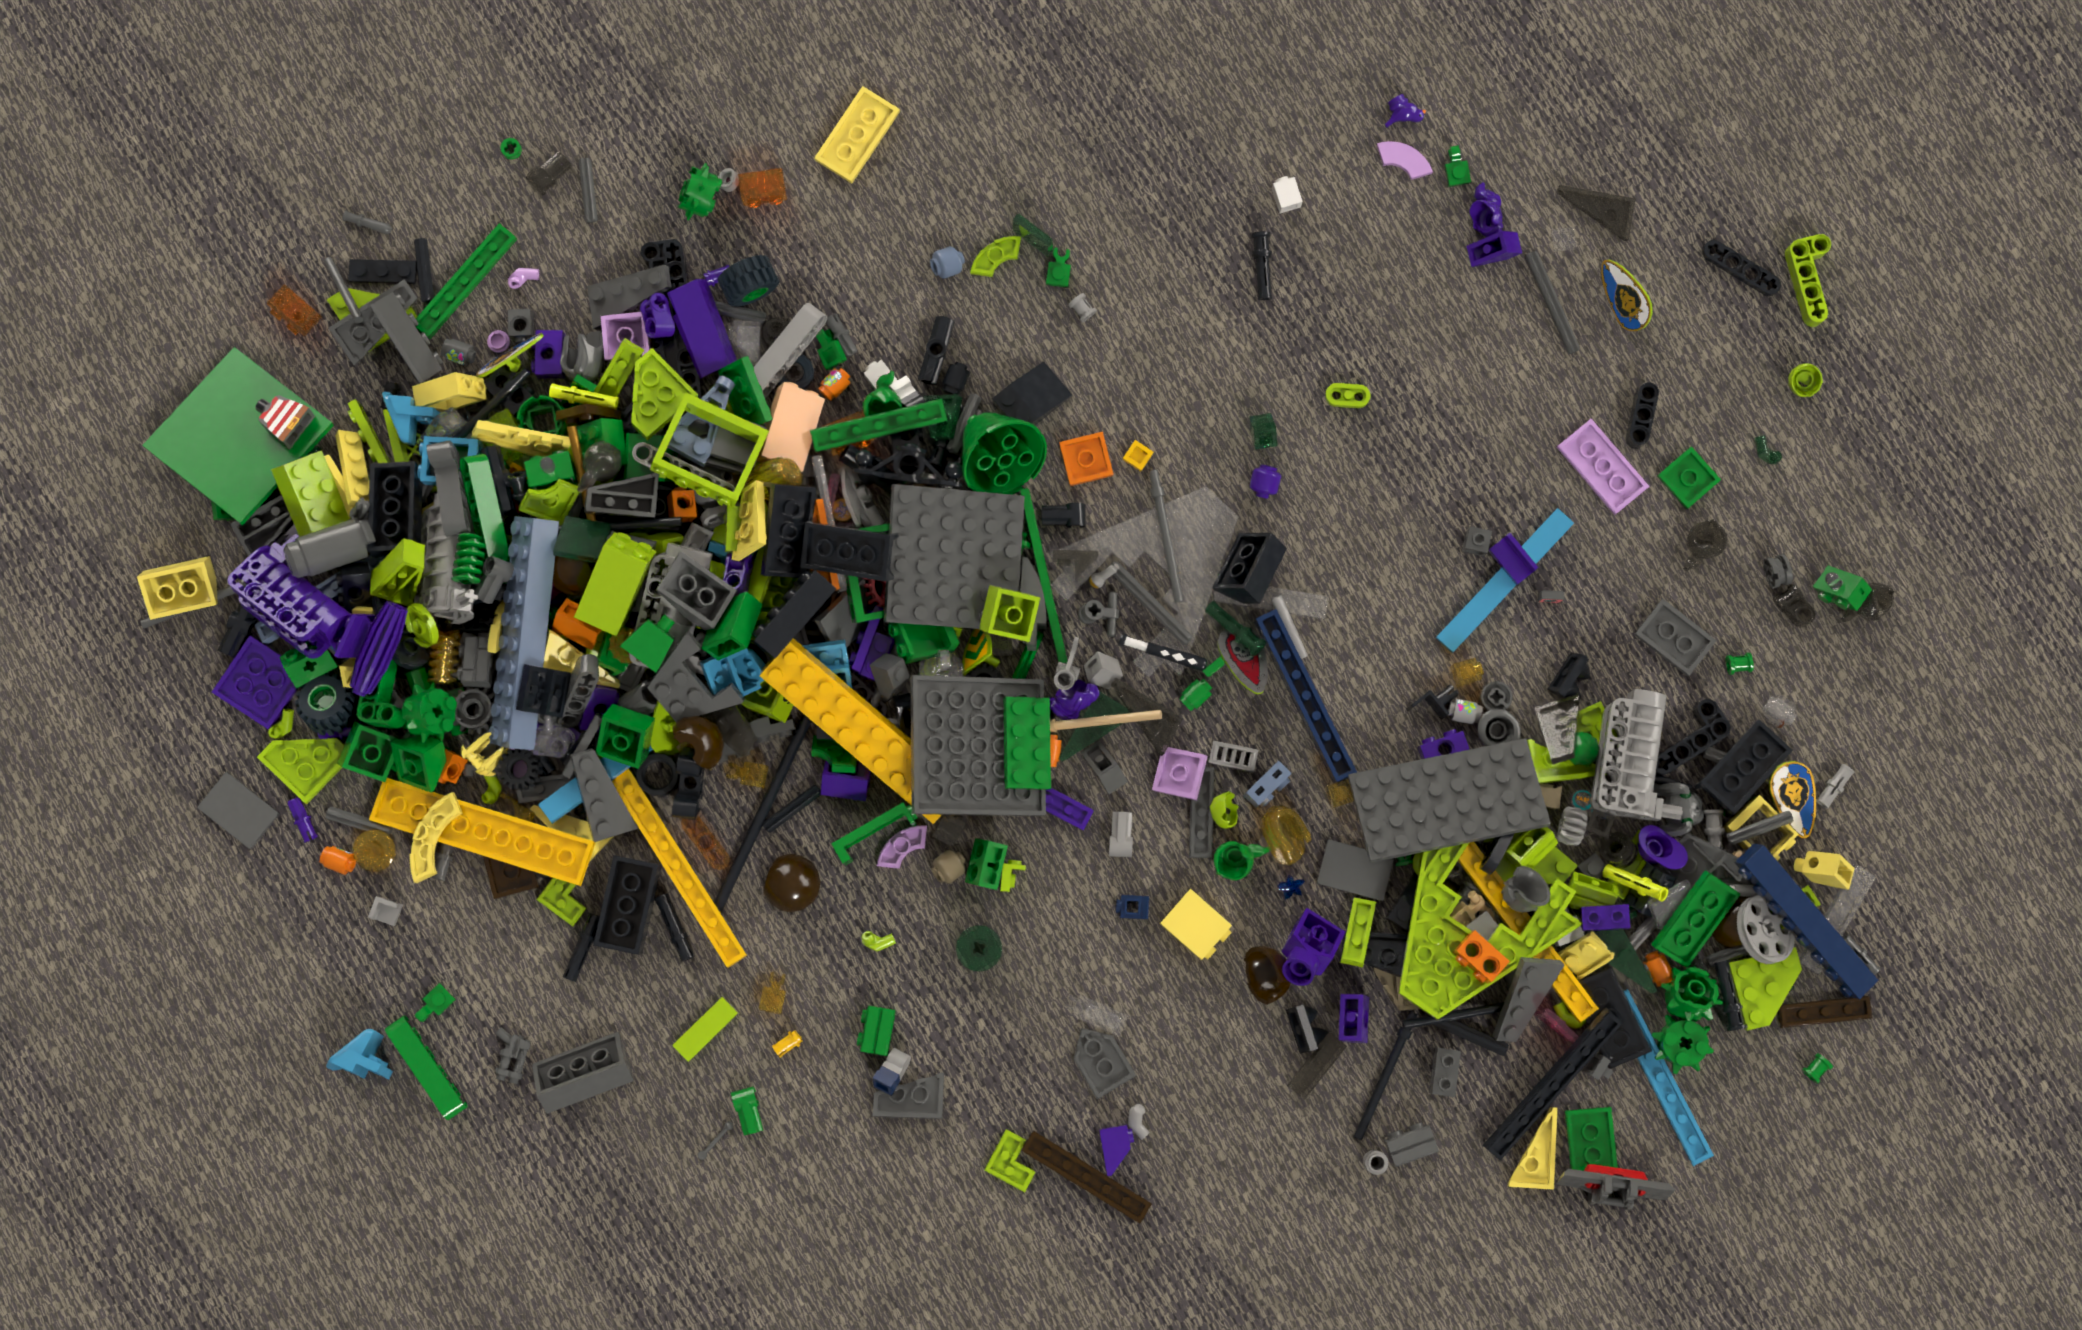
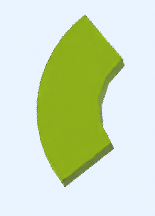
[970,236,1021,277]

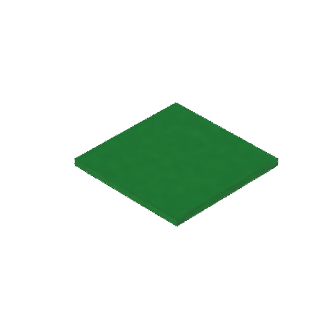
[142,347,334,525]

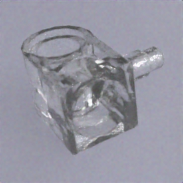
[533,715,575,757]

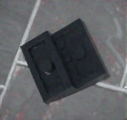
[516,664,571,718]

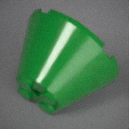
[962,412,1047,495]

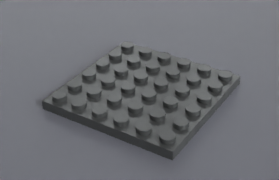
[883,484,1025,629]
[910,675,1046,816]

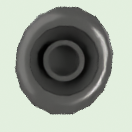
[1478,708,1521,746]

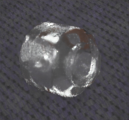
[1762,694,1798,728]

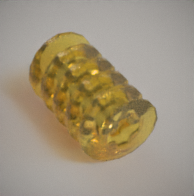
[427,635,461,684]

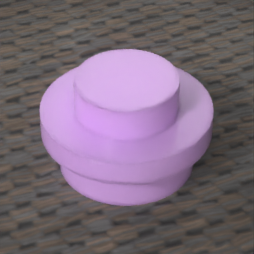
[487,330,510,353]

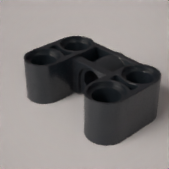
[672,747,705,820]

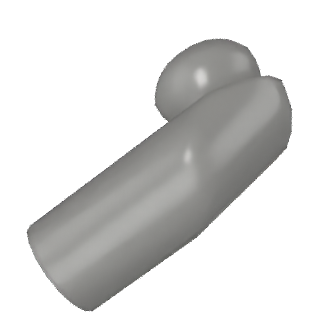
[1128,1104,1150,1140]

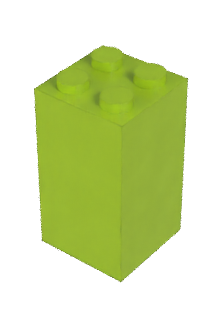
[574,532,657,636]

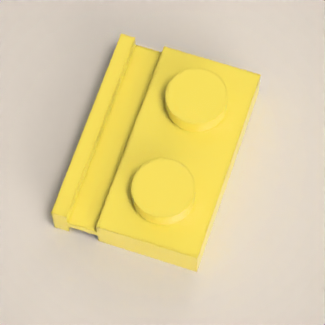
[1558,931,1615,980]

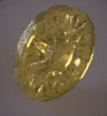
[353,830,396,872]

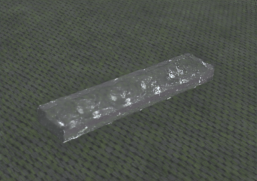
[1213,587,1328,620]
[1799,865,1876,975]

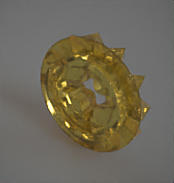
[609,627,638,664]

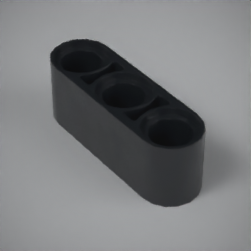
[1626,382,1659,449]

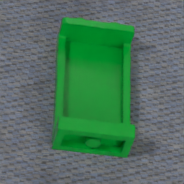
[831,802,918,866]

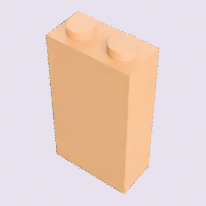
[757,382,825,477]

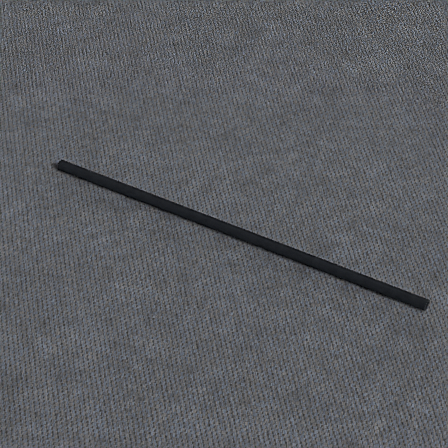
[714,580,878,913]

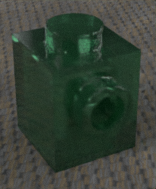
[1249,413,1278,450]

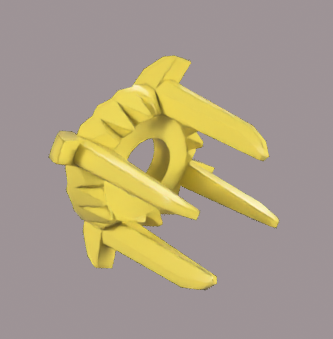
[461,732,509,776]

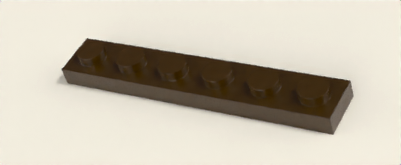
[1021,1130,1152,1224]

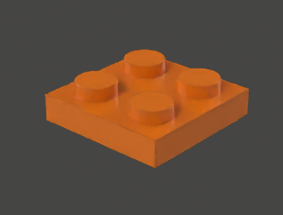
[1059,432,1114,486]

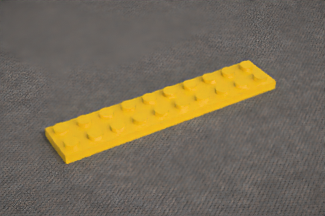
[369,778,596,886]

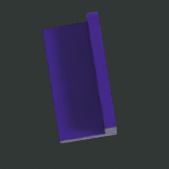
[1488,533,1538,585]

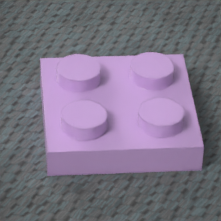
[1152,746,1208,800]

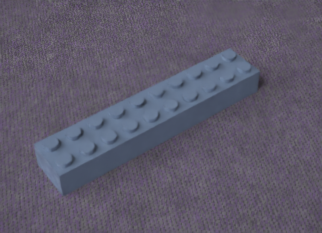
[489,516,559,750]

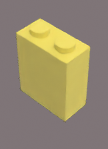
[1160,889,1232,960]

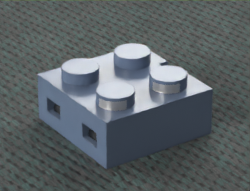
[1243,761,1292,808]

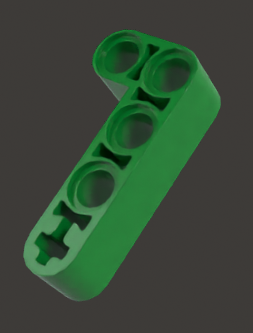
[357,660,406,728]

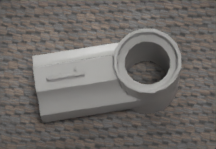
[1109,812,1133,857]

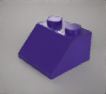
[821,760,871,801]

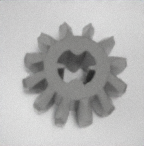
[1557,807,1588,846]

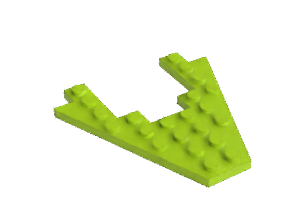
[1398,843,1582,1020]

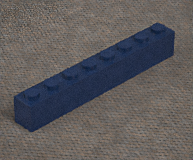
[1254,609,1357,784]
[1734,844,1879,999]

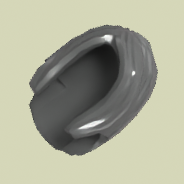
[560,331,604,383]
[617,679,658,717]

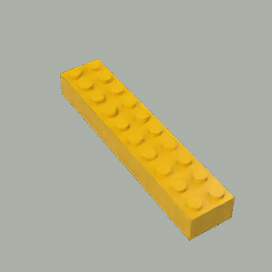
[759,638,941,824]

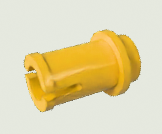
[772,1030,803,1058]

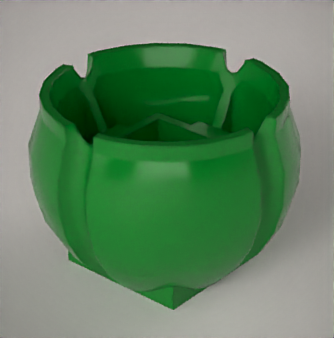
[516,395,568,436]

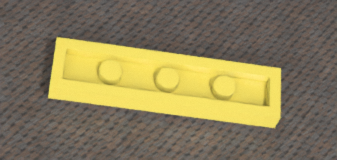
[335,430,370,506]

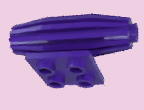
[334,601,408,697]

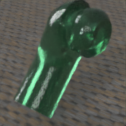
[1755,435,1782,465]

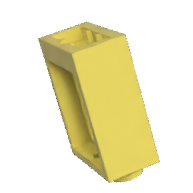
[412,372,487,413]
[1723,795,1799,861]

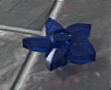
[1277,875,1305,899]

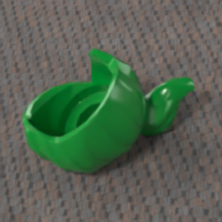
[863,371,902,417]
[1214,841,1269,881]

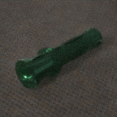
[1205,601,1266,657]

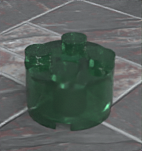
[956,925,1002,972]

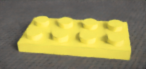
[814,86,900,184]

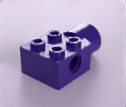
[1281,908,1345,986]

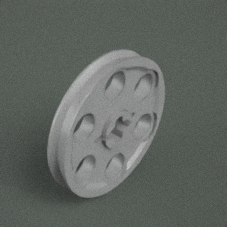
[1737,895,1795,964]

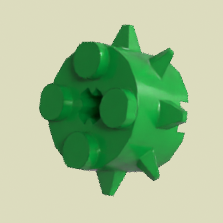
[677,163,722,221]
[402,682,457,743]
[1661,966,1723,1022]
[1651,1014,1714,1074]

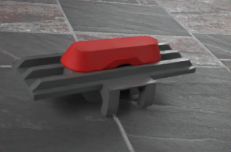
[1556,1164,1675,1211]

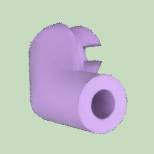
[508,268,539,289]

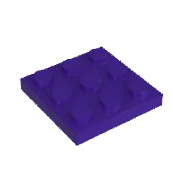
[212,636,299,730]

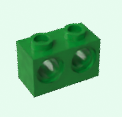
[965,838,1008,890]

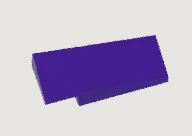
[667,279,737,378]

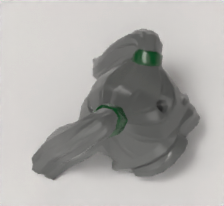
[1653,782,1704,836]

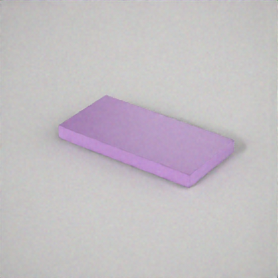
[1556,419,1650,515]

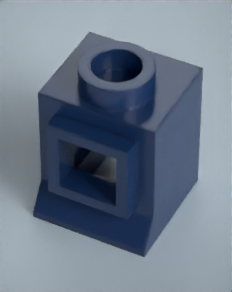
[1116,895,1149,920]

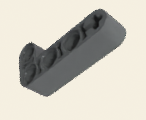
[427,440,470,537]
[537,654,599,728]

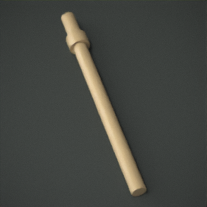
[1050,710,1162,733]

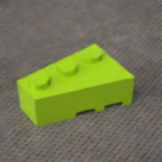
[370,538,425,606]

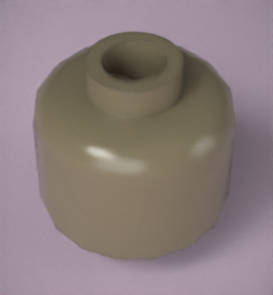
[931,850,966,884]

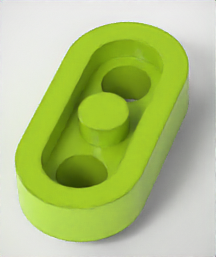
[1325,383,1371,408]

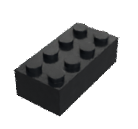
[367,461,423,559]
[750,570,836,659]
[593,855,662,955]

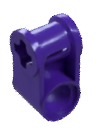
[640,293,675,338]
[723,552,754,597]

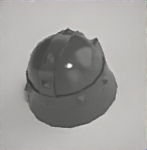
[1501,866,1550,913]

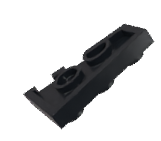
[1342,930,1408,978]

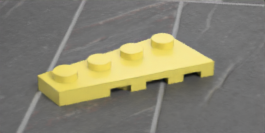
[471,420,571,457]

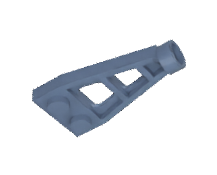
[667,376,735,467]

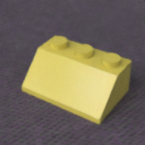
[137,556,218,620]

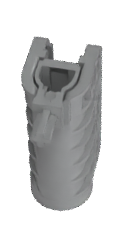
[414,493,478,625]
[1590,689,1683,821]

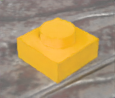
[1123,440,1154,472]

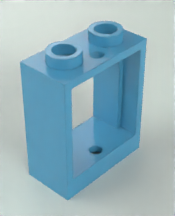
[417,436,483,486]

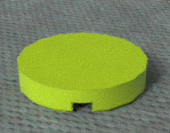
[405,603,439,648]

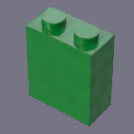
[701,592,763,661]

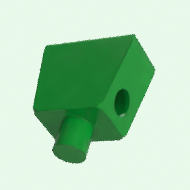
[621,614,675,673]

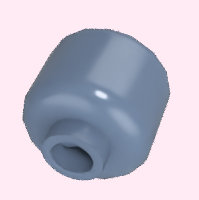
[930,246,965,279]

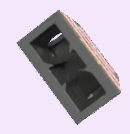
[255,395,315,450]

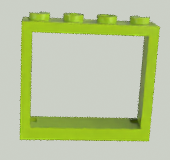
[650,392,769,508]

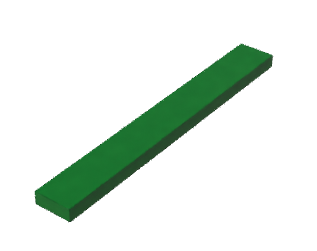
[1020,488,1068,664]

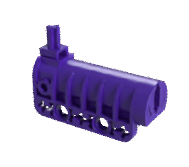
[228,534,352,659]

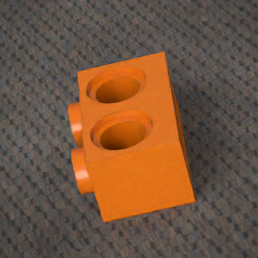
[1453,930,1510,984]

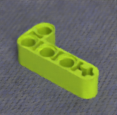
[1785,234,1831,327]

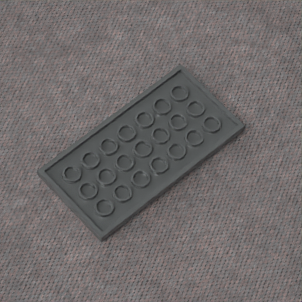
[1348,738,1551,863]

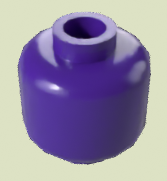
[1250,464,1281,499]

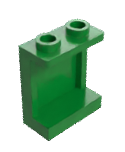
[888,623,959,664]

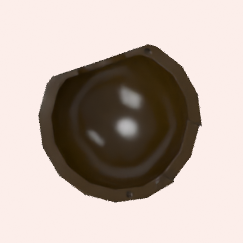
[552,537,594,596]
[672,716,724,769]
[763,854,821,913]
[1712,896,1756,948]
[1244,946,1291,1005]

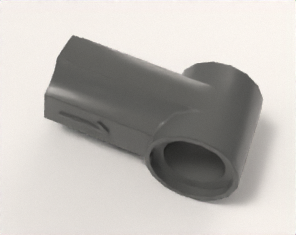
[474,556,514,604]

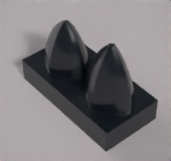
[1547,652,1590,700]
[1286,1004,1329,1054]

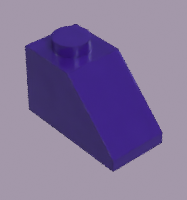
[1466,231,1522,267]
[1099,1124,1134,1176]

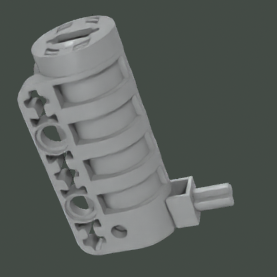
[629,543,713,675]

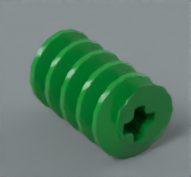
[451,533,486,585]

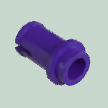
[703,265,729,287]

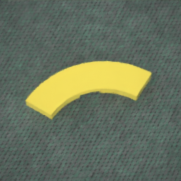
[410,792,463,883]

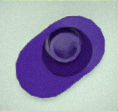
[1637,825,1688,870]

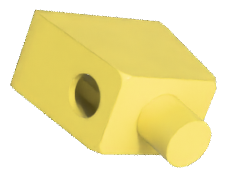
[1794,851,1855,890]

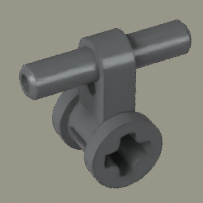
[1078,592,1119,637]

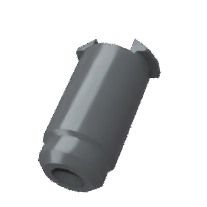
[283,519,376,578]

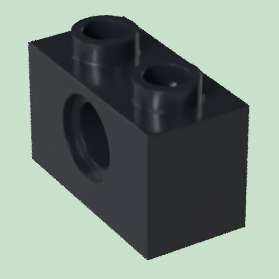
[336,562,372,614]

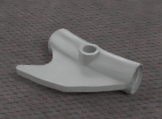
[838,465,885,528]
[1054,637,1080,690]

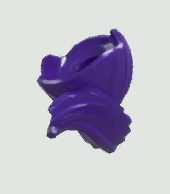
[1469,182,1504,237]
[1048,679,1099,720]

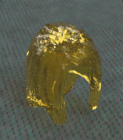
[744,457,803,500]
[1261,806,1311,866]

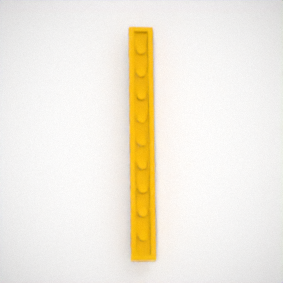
[612,769,747,968]
[1458,842,1599,1023]

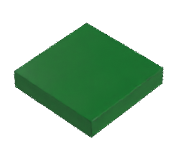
[1657,446,1721,509]

